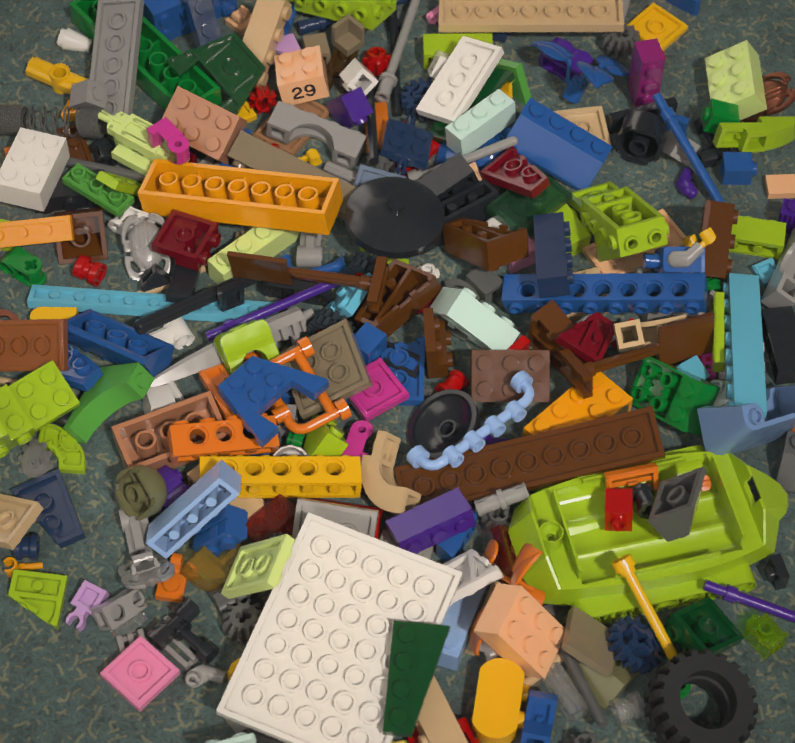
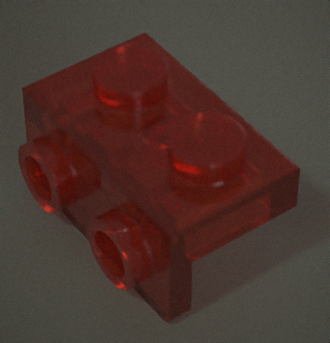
[245,494,296,543]

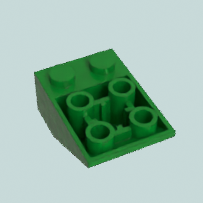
[629,356,720,435]

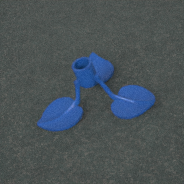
[531,41,630,103]

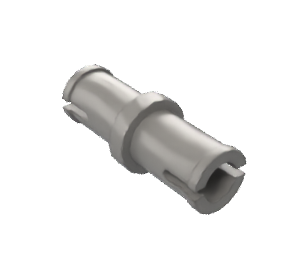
[474,482,530,517]

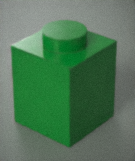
[700,98,740,134]

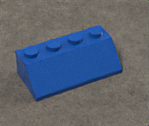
[506,98,613,190]
[67,309,174,377]

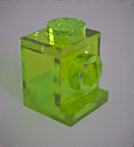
[743,613,789,660]

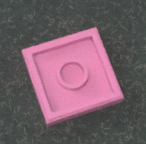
[100,635,180,712]

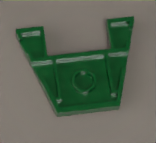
[166,32,266,115]

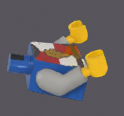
[642,228,716,273]

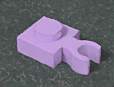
[66,580,110,631]

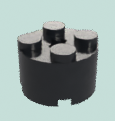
[615,109,668,166]

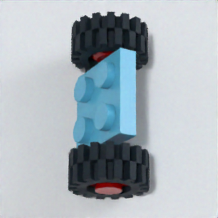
[307,251,389,337]

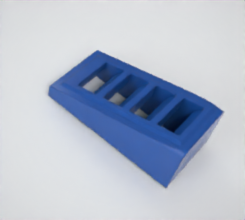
[436,510,478,563]

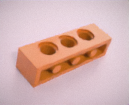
[167,413,280,463]

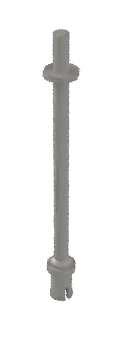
[375,0,421,103]

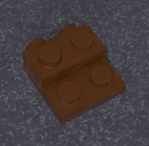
[423,308,453,379]

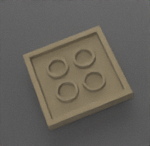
[279,319,373,420]

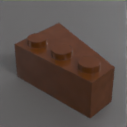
[443,218,529,271]

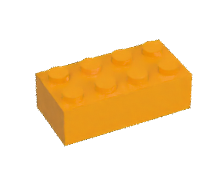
[522,372,633,437]

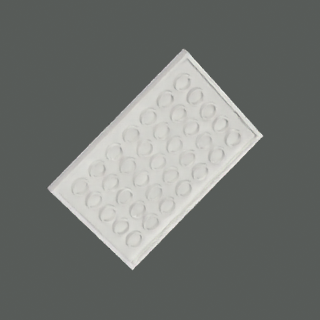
[216,512,463,743]

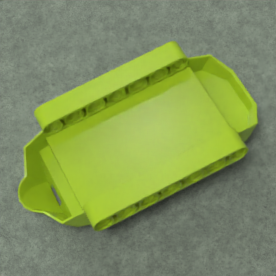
[508,445,789,624]

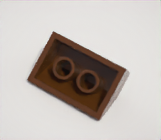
[699,200,739,278]

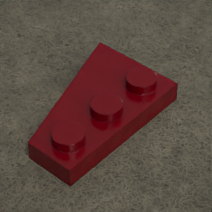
[480,146,550,199]

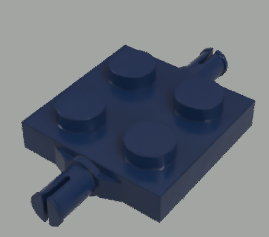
[379,115,433,175]

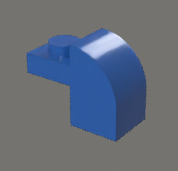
[521,690,558,743]

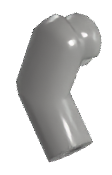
[185,664,227,688]

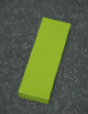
[95,171,142,196]
[712,292,724,372]

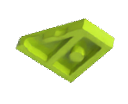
[8,569,69,629]

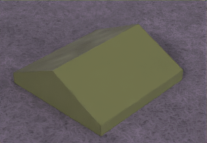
[563,654,640,711]

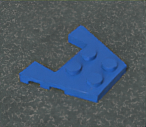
[218,356,329,448]

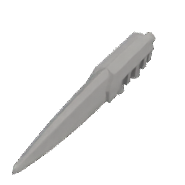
[150,306,315,388]

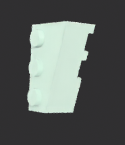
[430,287,520,349]

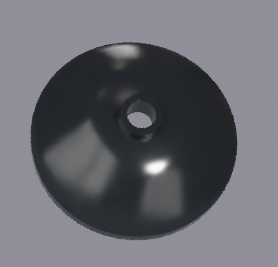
[408,389,479,459]

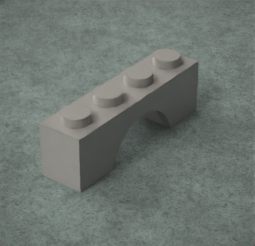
[266,101,367,170]
[760,228,795,308]

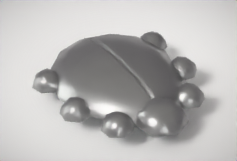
[18,438,54,478]

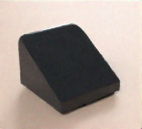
[139,263,170,292]

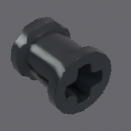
[91,138,117,166]
[632,483,655,519]

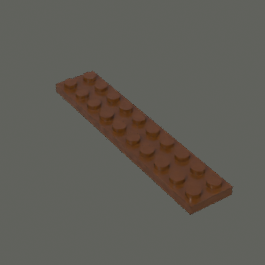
[394,406,665,505]

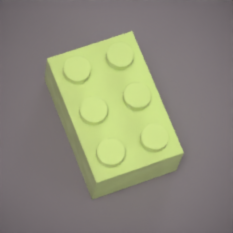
[705,40,767,120]

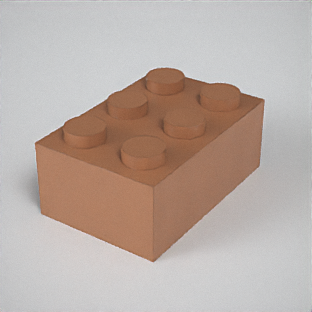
[161,86,248,164]

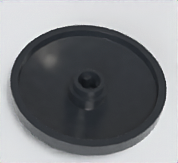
[345,177,445,259]

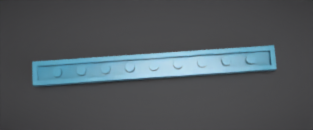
[27,284,280,322]

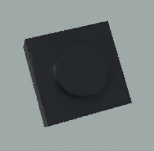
[217,279,245,312]
[764,553,790,590]

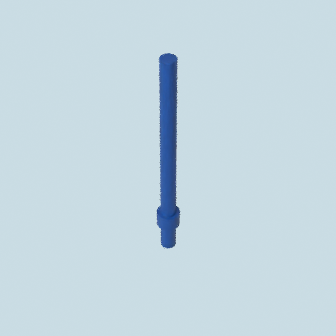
[652,92,725,202]

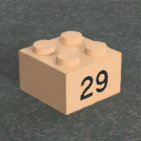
[274,45,330,105]

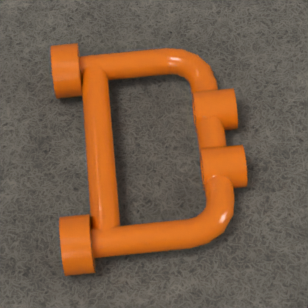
[269,336,352,434]

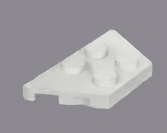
[442,549,504,607]

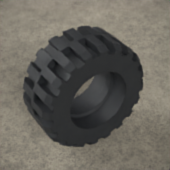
[643,649,758,743]

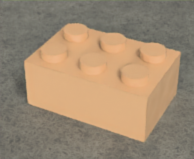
[474,583,565,679]

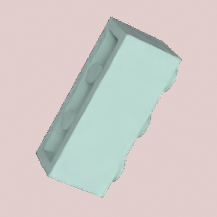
[445,89,516,156]

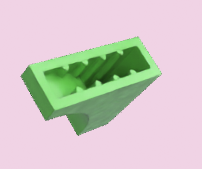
[63,362,155,444]

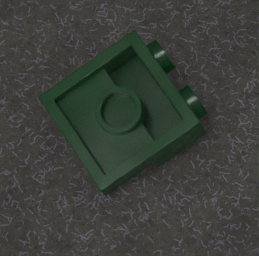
[664,596,744,656]

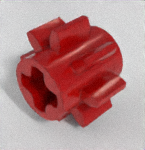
[362,47,391,76]
[249,84,277,114]

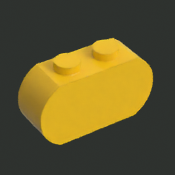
[472,658,529,743]

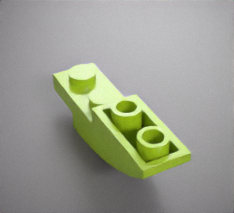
[713,116,795,153]

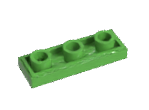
[62,163,134,218]

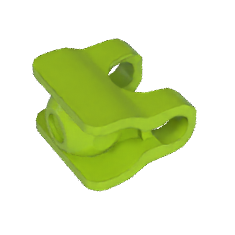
[214,319,280,375]

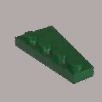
[428,67,516,145]
[383,621,450,737]

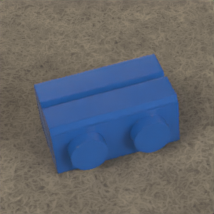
[193,504,248,558]

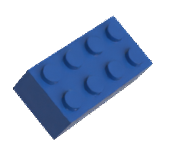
[143,0,237,41]

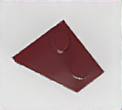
[555,312,615,362]

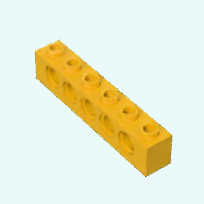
[199,455,362,498]

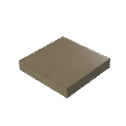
[562,606,615,678]

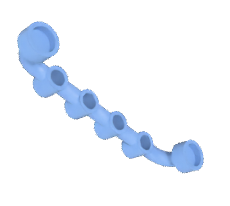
[406,371,534,471]

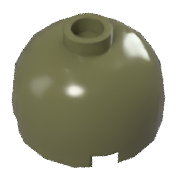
[115,465,167,521]

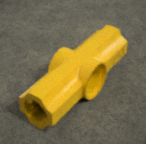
[25,57,87,95]

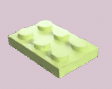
[221,534,295,599]

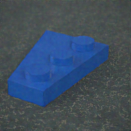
[31,343,103,392]

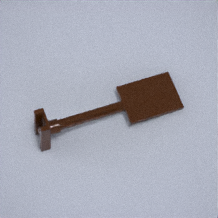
[227,251,389,314]
[559,312,714,399]

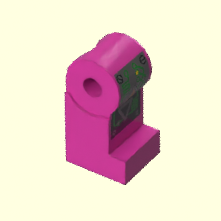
[146,117,190,165]
[341,420,373,462]

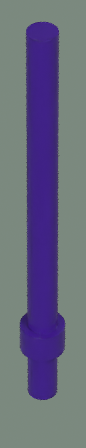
[205,273,343,341]
[703,579,795,623]

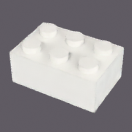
[0,127,70,212]

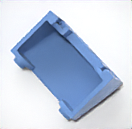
[697,385,795,455]

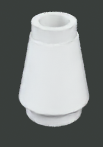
[57,28,93,53]

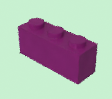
[627,38,665,107]

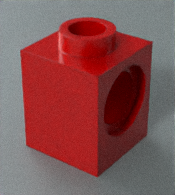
[605,488,633,531]

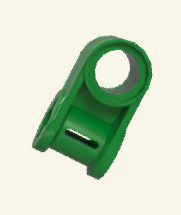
[0,246,47,288]

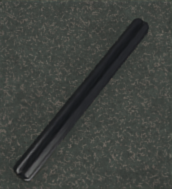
[134,277,260,335]

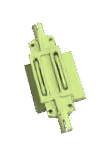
[98,110,190,176]

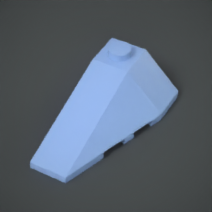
[437,586,487,671]

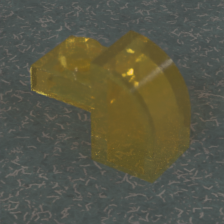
[181,543,241,592]

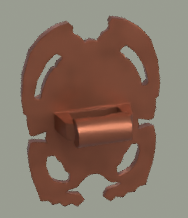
[740,72,795,123]

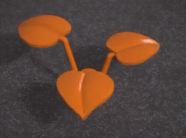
[469,539,545,656]

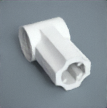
[149,317,195,350]

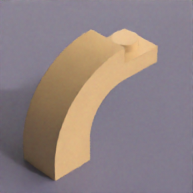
[613,314,687,352]
[361,430,422,516]

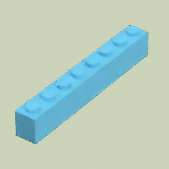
[722,273,767,420]

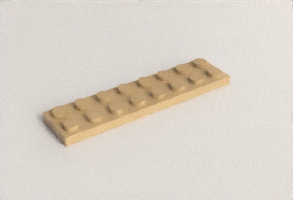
[439,0,624,33]

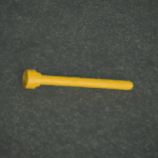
[611,554,678,660]

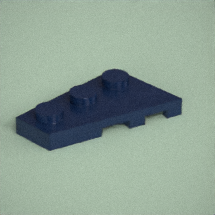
[10,468,86,548]

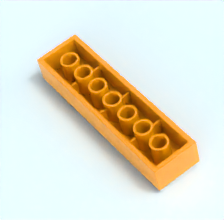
[138,159,343,235]

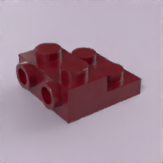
[151,209,221,271]

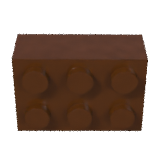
[470,349,550,402]

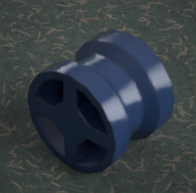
[14,534,40,561]

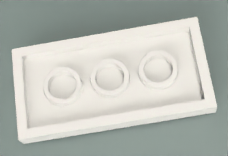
[416,36,504,124]

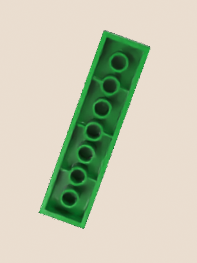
[69,0,222,111]

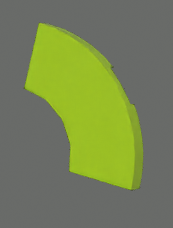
[38,424,86,474]

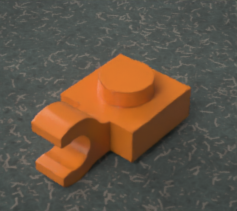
[155,553,188,603]

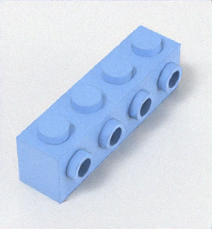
[146,460,241,559]

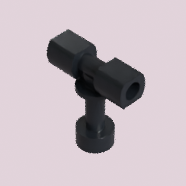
[693,117,740,168]
[148,597,220,665]

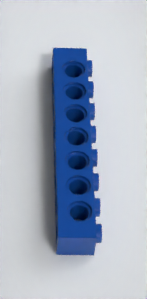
[501,273,708,315]

